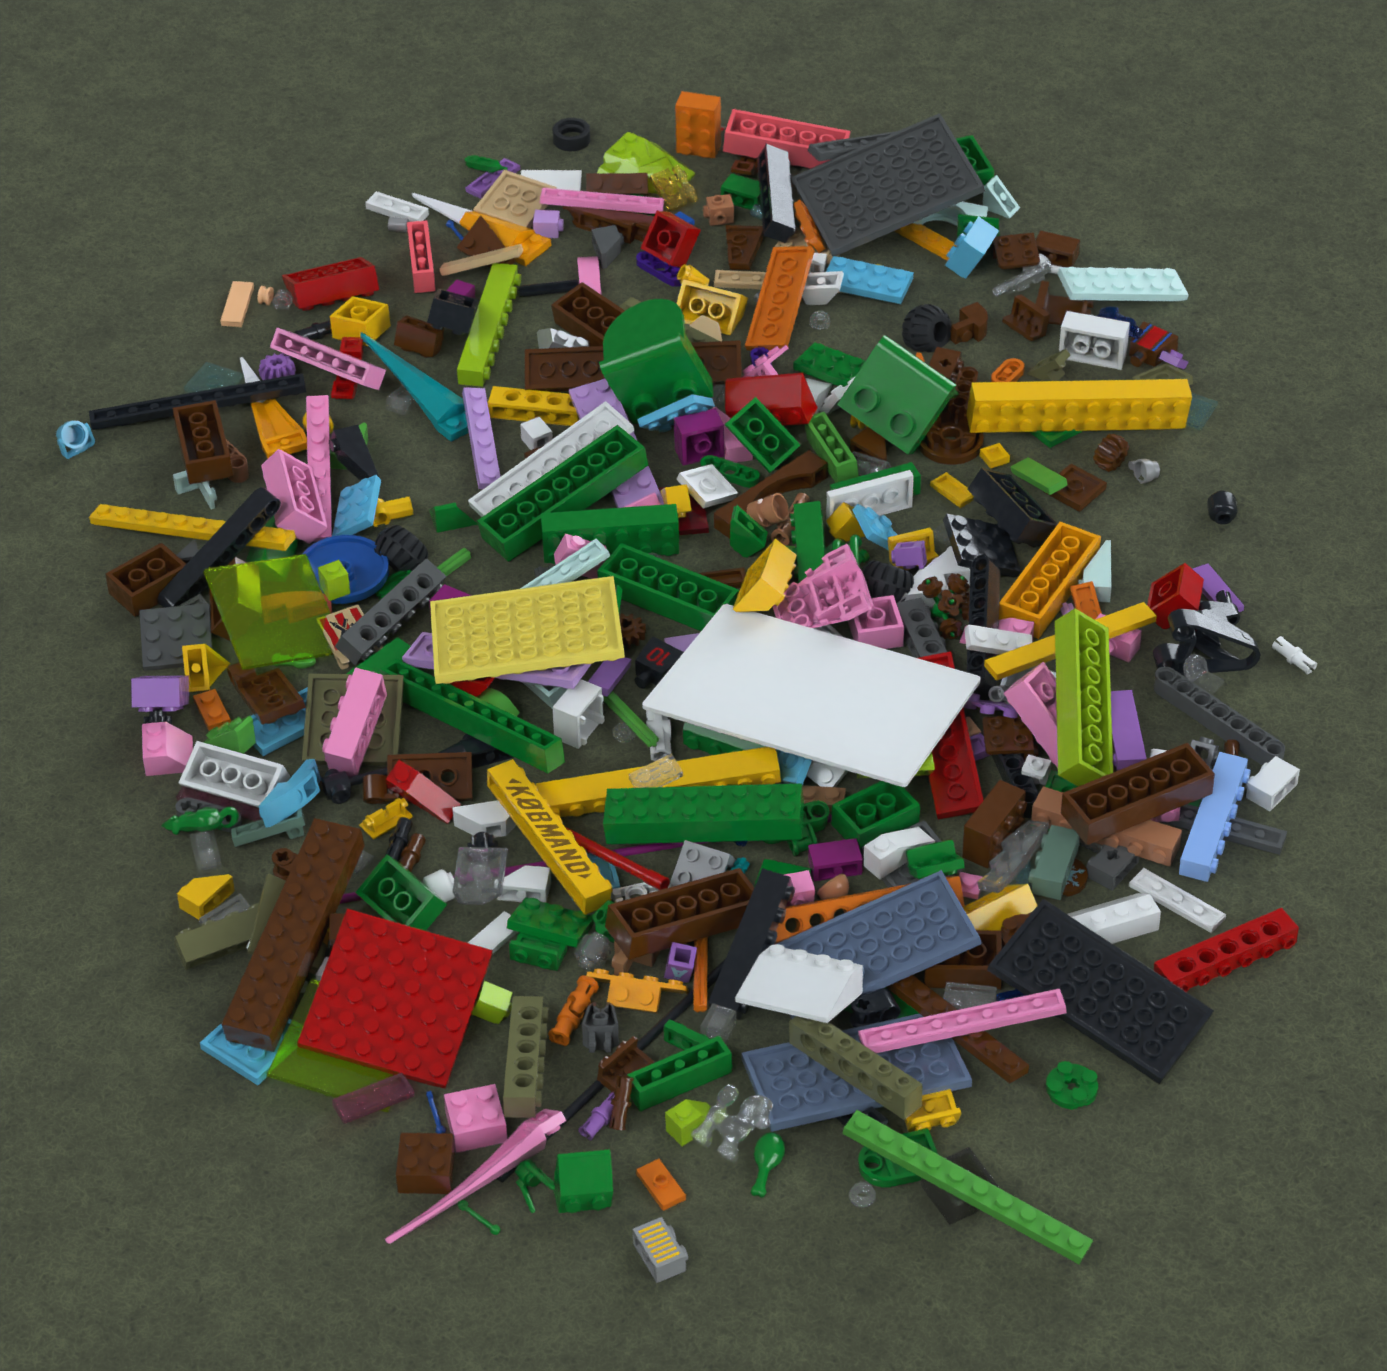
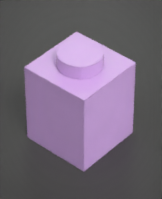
[533,210,564,238]

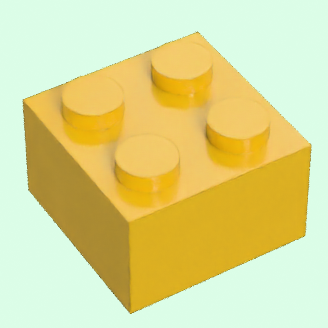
[330,296,391,346]

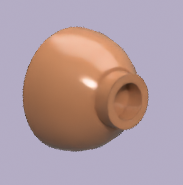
[817,874,849,900]

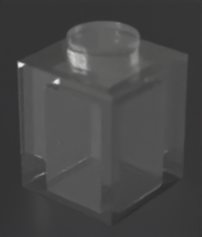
[701,1003,736,1044]

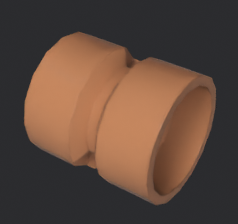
[747,493,789,528]

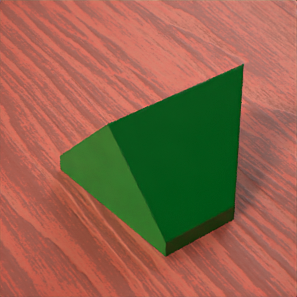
[429,502,478,533]

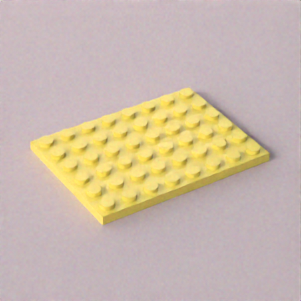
[430,576,625,684]

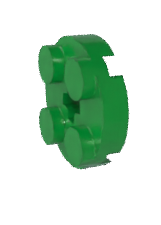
[1046,1061,1098,1109]

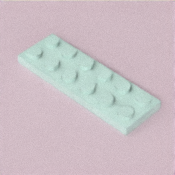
[1058,267,1188,301]

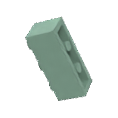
[1029,825,1080,900]

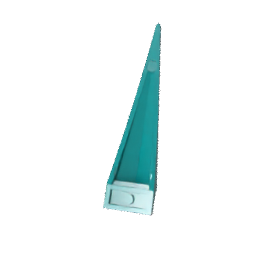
[361,332,469,442]

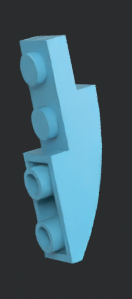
[259,759,321,827]

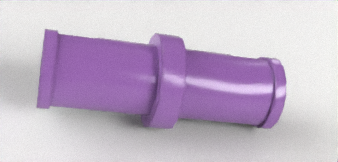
[578,1092,615,1140]

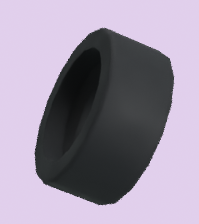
[553,118,590,152]

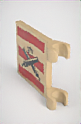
[316,604,383,669]

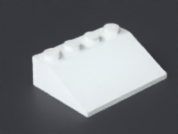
[735,944,863,1023]

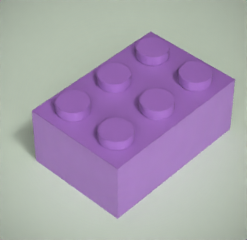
[131,675,189,712]

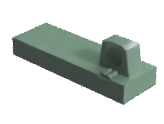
[231,808,305,847]

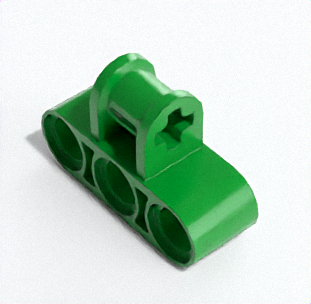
[762,800,829,857]

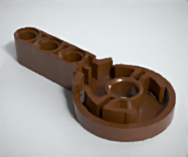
[918,366,984,465]

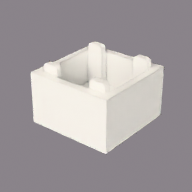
[552,679,605,749]

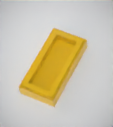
[930,472,974,508]

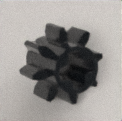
[143,710,172,725]
[467,832,499,862]

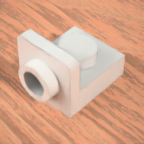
[1021,754,1051,785]

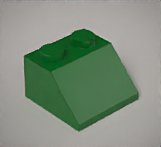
[553,1149,613,1213]

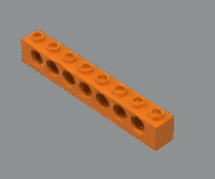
[775,875,965,944]

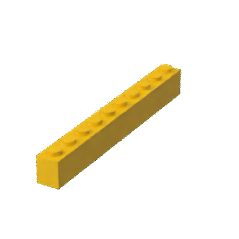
[536,747,781,817]

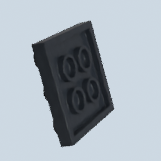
[943,514,1022,577]

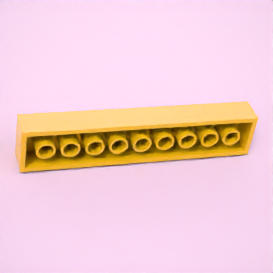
[966,379,1192,433]

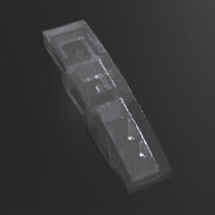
[977,820,1050,893]

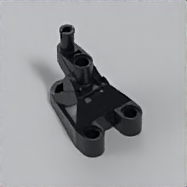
[1153,590,1261,675]

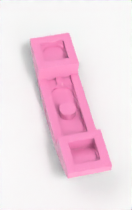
[577,256,601,294]

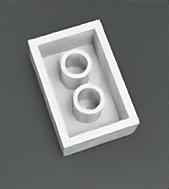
[1059,311,1130,370]

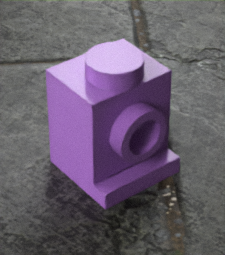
[891,540,927,569]

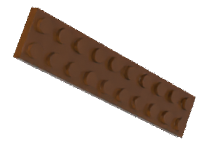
[525,340,742,392]

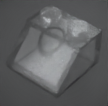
[452,847,508,905]

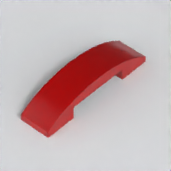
[331,337,364,399]

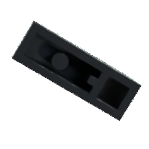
[329,425,380,481]

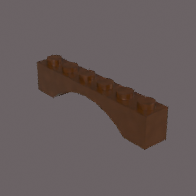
[714,450,828,539]

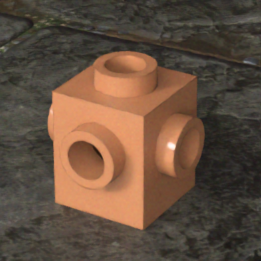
[703,194,734,226]

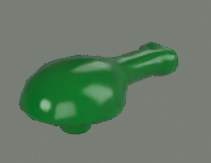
[750,1132,785,1198]

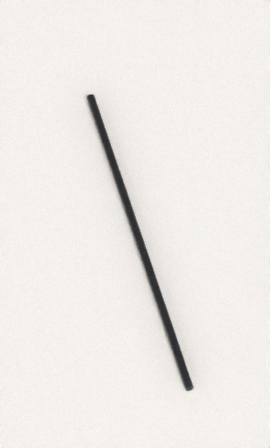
[496,958,726,1183]

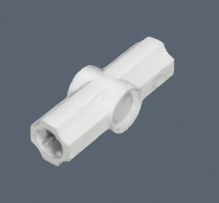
[646,710,671,762]

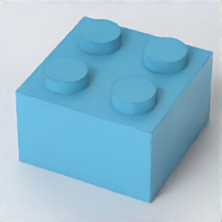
[945,217,999,278]

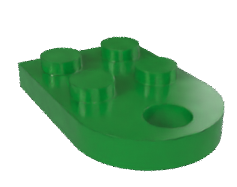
[858,1128,938,1187]

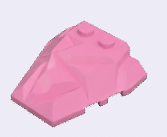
[773,544,874,628]

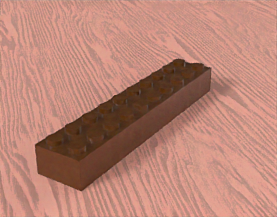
[221,818,365,1052]

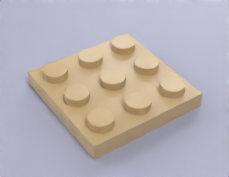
[473,170,557,228]

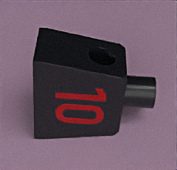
[634,636,684,689]

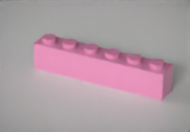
[270,328,386,390]

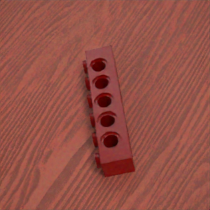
[1153,908,1299,992]

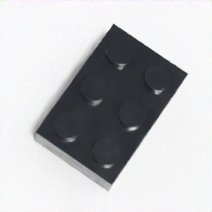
[427,288,479,335]

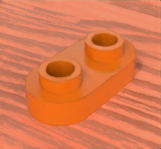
[991,358,1024,382]

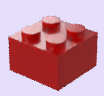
[641,210,701,267]
[1147,563,1204,629]

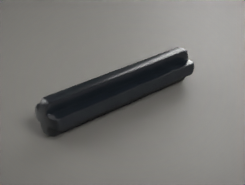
[518,279,579,297]

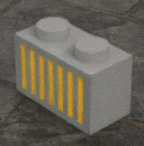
[632,1217,688,1283]

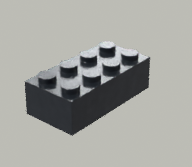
[968,468,1058,548]

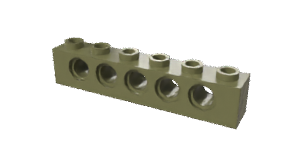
[503,996,549,1118]
[789,1016,922,1120]

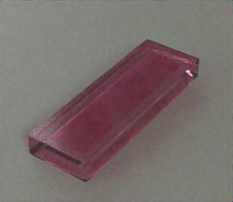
[332,1073,414,1124]

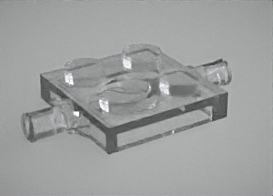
[993,260,1052,296]

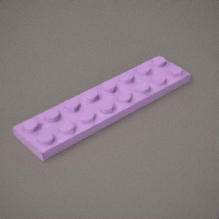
[569,379,664,508]
[402,632,591,689]

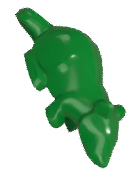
[161,807,239,835]

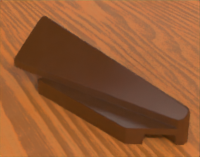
[562,206,654,244]

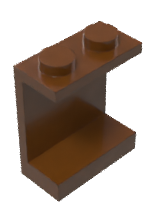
[1036,281,1094,325]

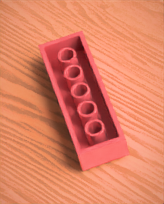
[723,109,851,169]

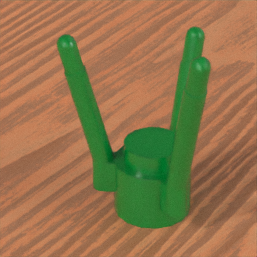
[515,1159,555,1213]

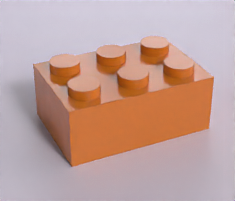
[675,91,721,158]

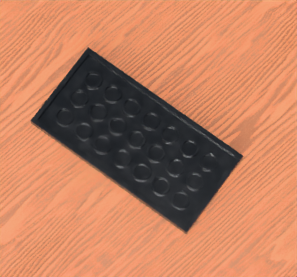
[987,899,1214,1084]

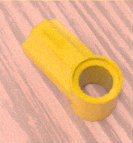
[373,497,413,527]

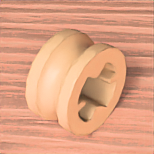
[257,286,274,306]

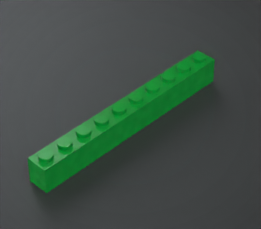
[380,659,565,774]

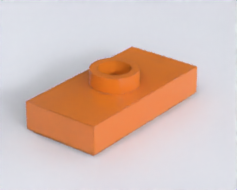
[1070,581,1102,620]
[636,1159,686,1211]

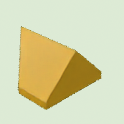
[182,644,230,692]

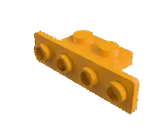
[586,969,689,1013]

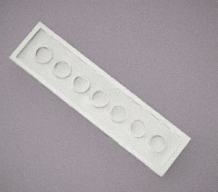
[468,401,634,517]

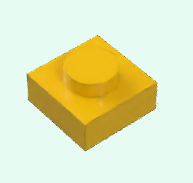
[980,443,1010,469]

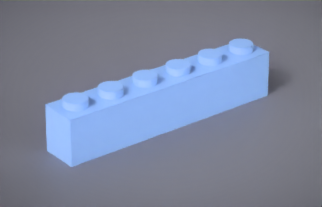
[1179,752,1251,882]

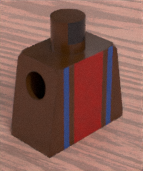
[1129,321,1179,367]

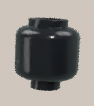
[1207,490,1238,524]

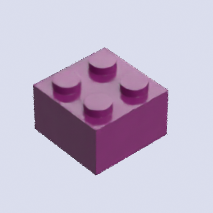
[674,409,724,466]

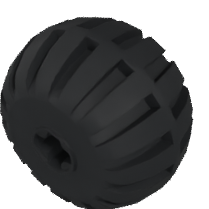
[902,304,952,353]
[374,525,428,572]
[861,560,914,603]

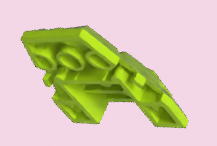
[597,132,695,196]

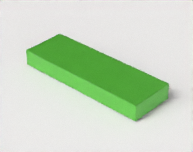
[1011,457,1068,495]

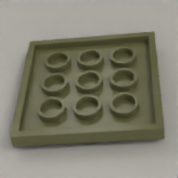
[302,674,404,766]

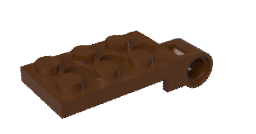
[227,658,306,725]
[363,752,473,804]

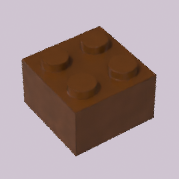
[396,1133,455,1194]

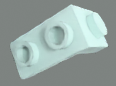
[173,471,217,509]

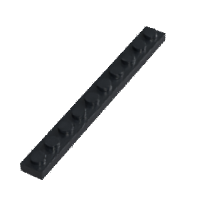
[89,373,306,430]

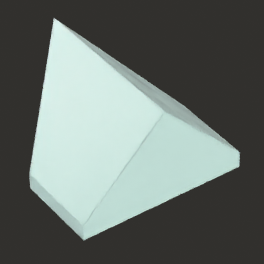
[983,175,1020,219]

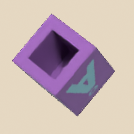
[664,942,697,983]

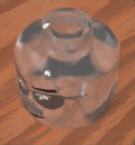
[574,932,611,971]

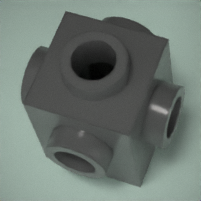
[1190,737,1220,769]

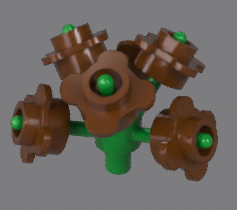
[917,573,970,639]

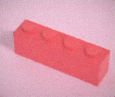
[407,220,435,293]

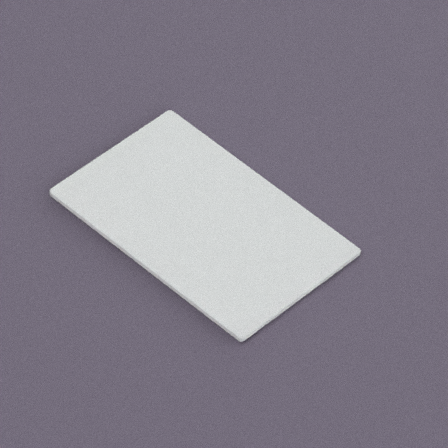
[643,604,980,787]

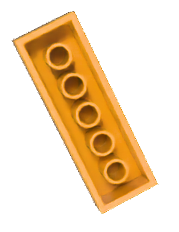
[999,521,1101,639]

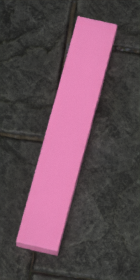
[540,188,664,214]

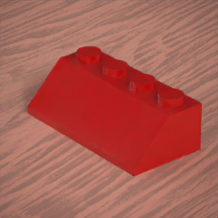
[725,373,818,426]

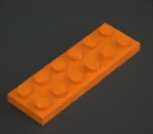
[745,246,815,351]

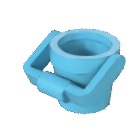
[56,420,95,459]

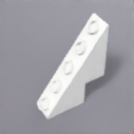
[899,546,970,607]

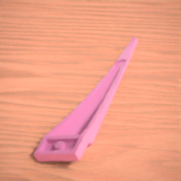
[385,1109,566,1243]

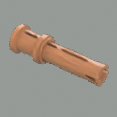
[771,493,810,546]

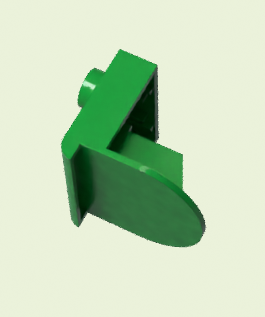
[599,299,713,424]
[837,335,959,454]

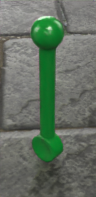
[458,1200,500,1235]

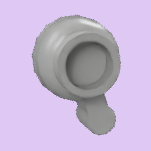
[1128,459,1160,484]

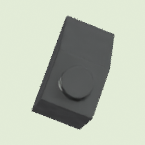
[591,225,624,269]

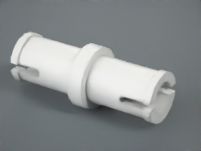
[1272,636,1317,675]

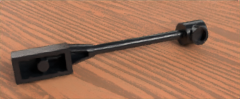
[321,734,514,804]

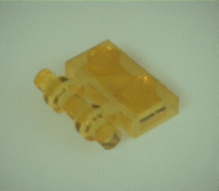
[649,165,699,212]

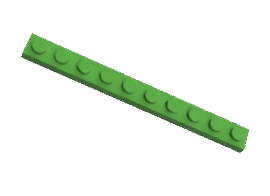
[842,1110,1093,1265]

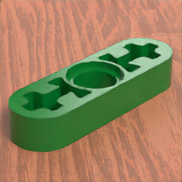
[700,455,760,488]

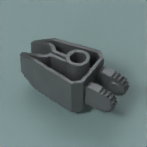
[582,1002,619,1053]

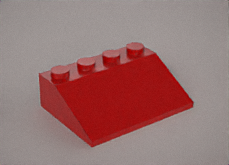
[282,257,380,311]

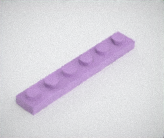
[462,388,500,489]

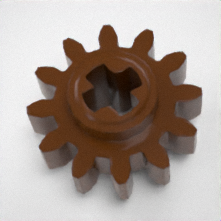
[619,613,646,649]

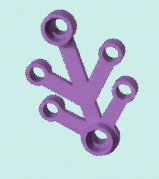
[963,693,1018,718]

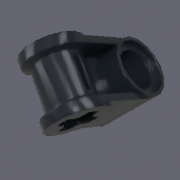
[850,988,901,1028]

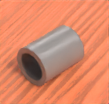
[388,217,409,233]
[989,685,1009,702]

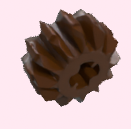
[1093,434,1129,472]

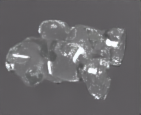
[690,1085,773,1164]

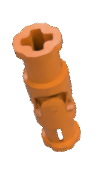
[548,975,599,1046]

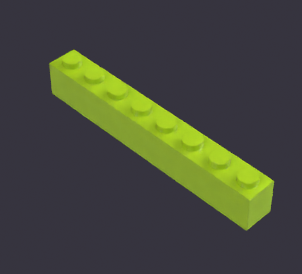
[457,263,521,387]

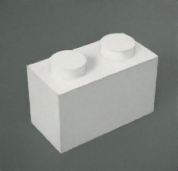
[1246,756,1300,811]

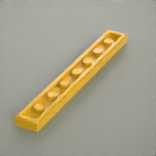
[984,602,1157,681]

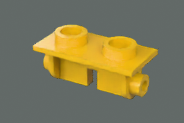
[359,798,413,840]

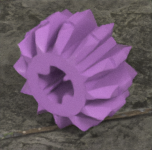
[259,353,296,380]

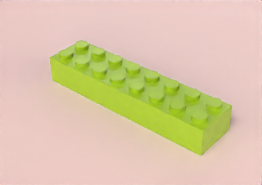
[1055,608,1113,786]

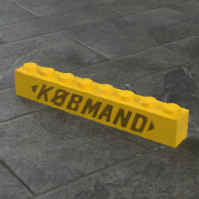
[487,759,613,915]

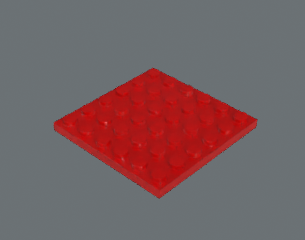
[297,909,493,1089]

